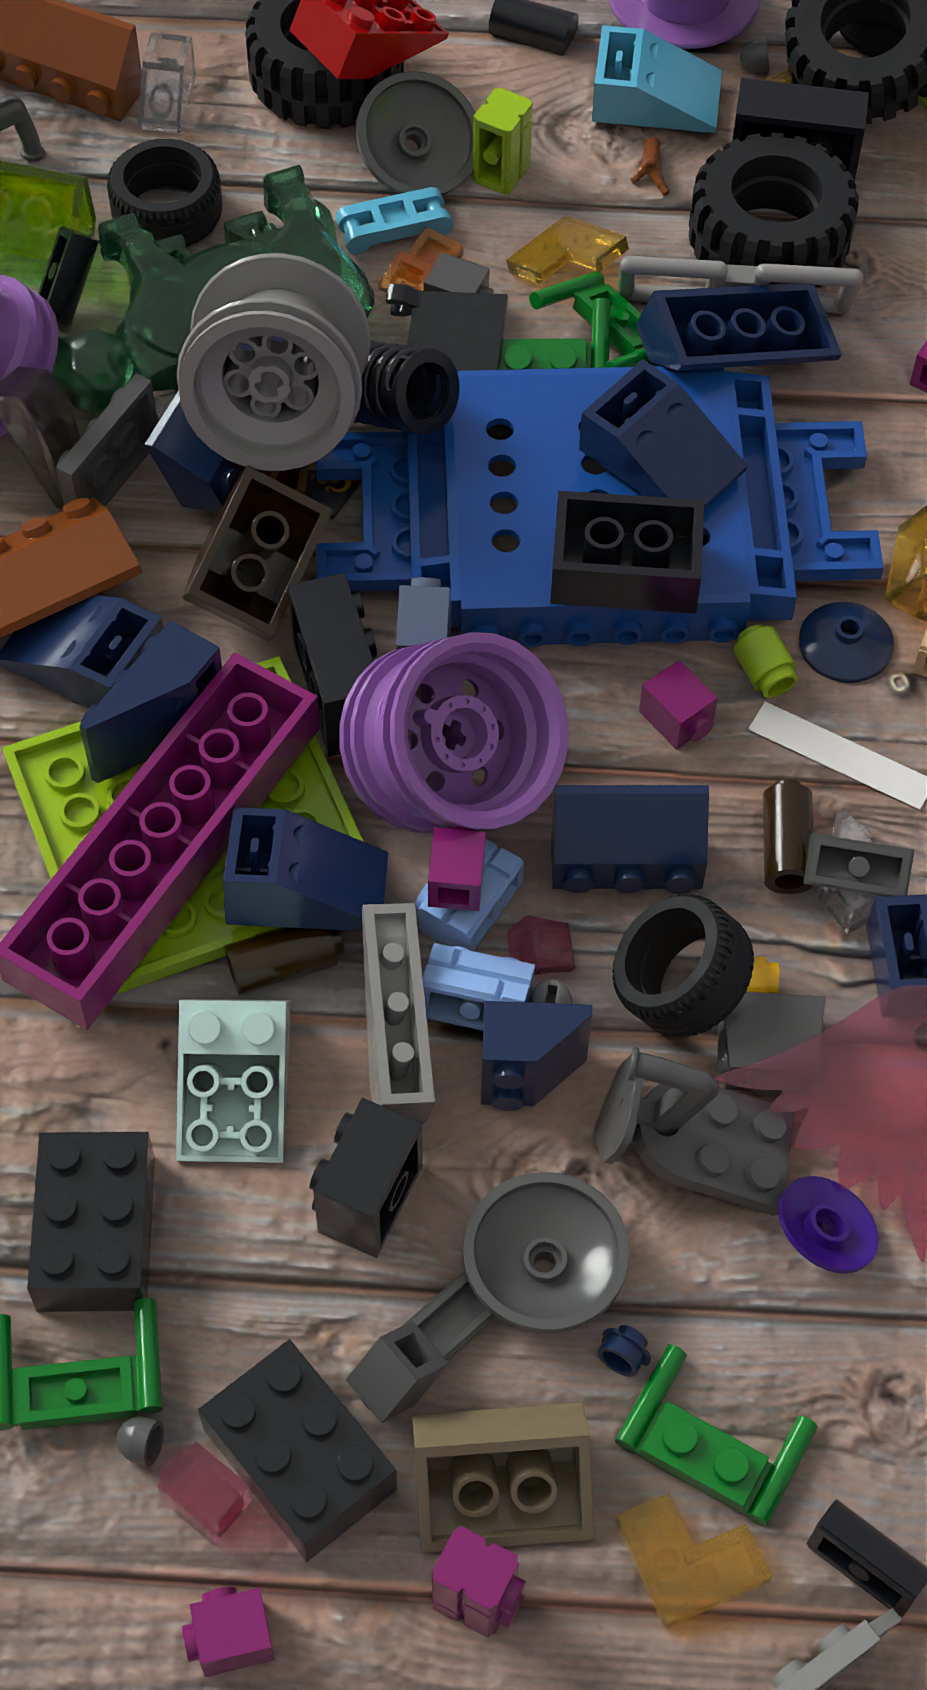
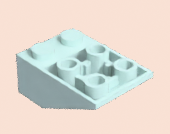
[176,999,290,1163]

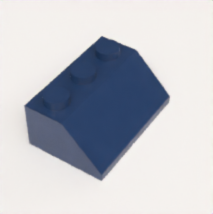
[551,785,709,893]

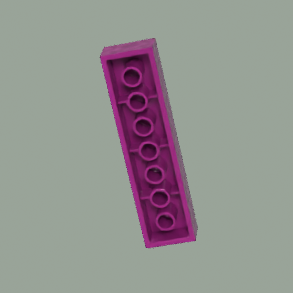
[0,652,320,1030]

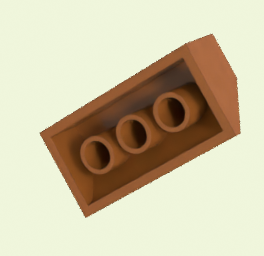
[0,0,144,122]
[0,497,143,638]

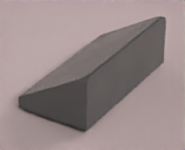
[803,833,915,897]

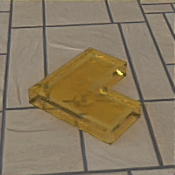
[506,215,629,284]
[615,1493,772,1629]

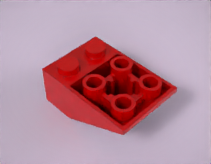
[289,0,449,79]

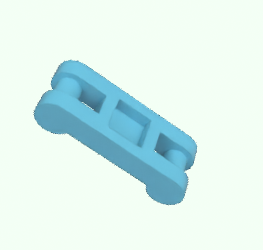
[335,187,453,255]

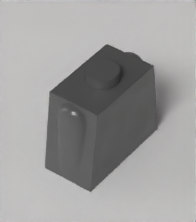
[717,992,826,1097]

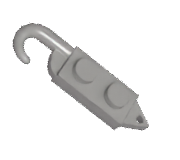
[770,1608,902,1690]

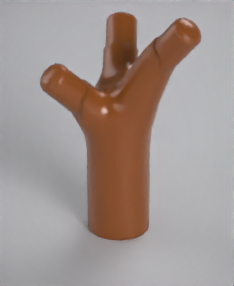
[630,137,670,196]

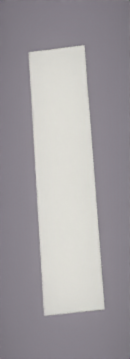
[748,701,927,810]

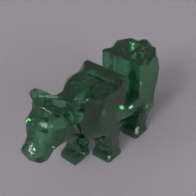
[48,165,375,418]

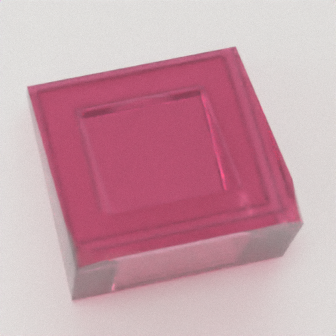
[507,915,575,975]

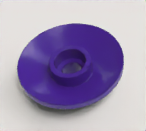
[778,1176,879,1274]

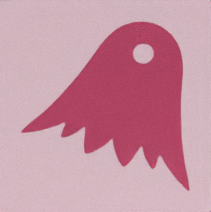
[714,985,927,1262]

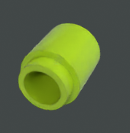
[733,624,798,698]

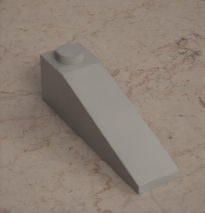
[362,903,435,1123]

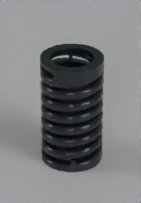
[302,340,460,434]

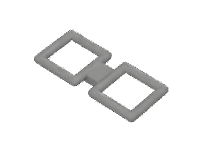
[617,256,863,314]

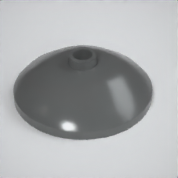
[356,71,475,195]
[463,1172,630,1333]

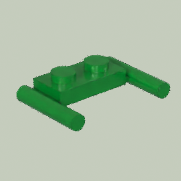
[529,271,654,368]
[499,298,611,370]
[0,1298,163,1431]
[615,1344,818,1527]

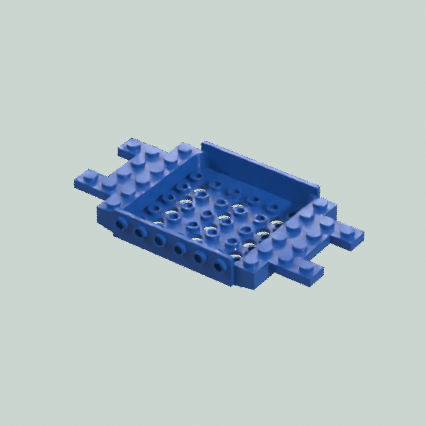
[316,366,884,647]

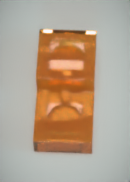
[377,227,464,293]

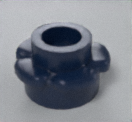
[597,1325,651,1377]

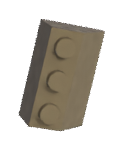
[412,1402,594,1553]

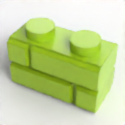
[473,87,533,195]

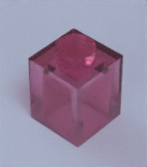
[157,1441,252,1545]

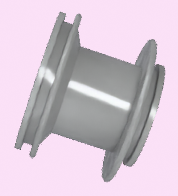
[177,253,371,471]

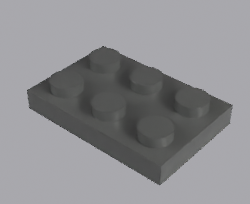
[56,373,158,506]

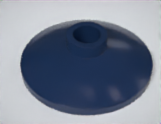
[799,602,894,683]

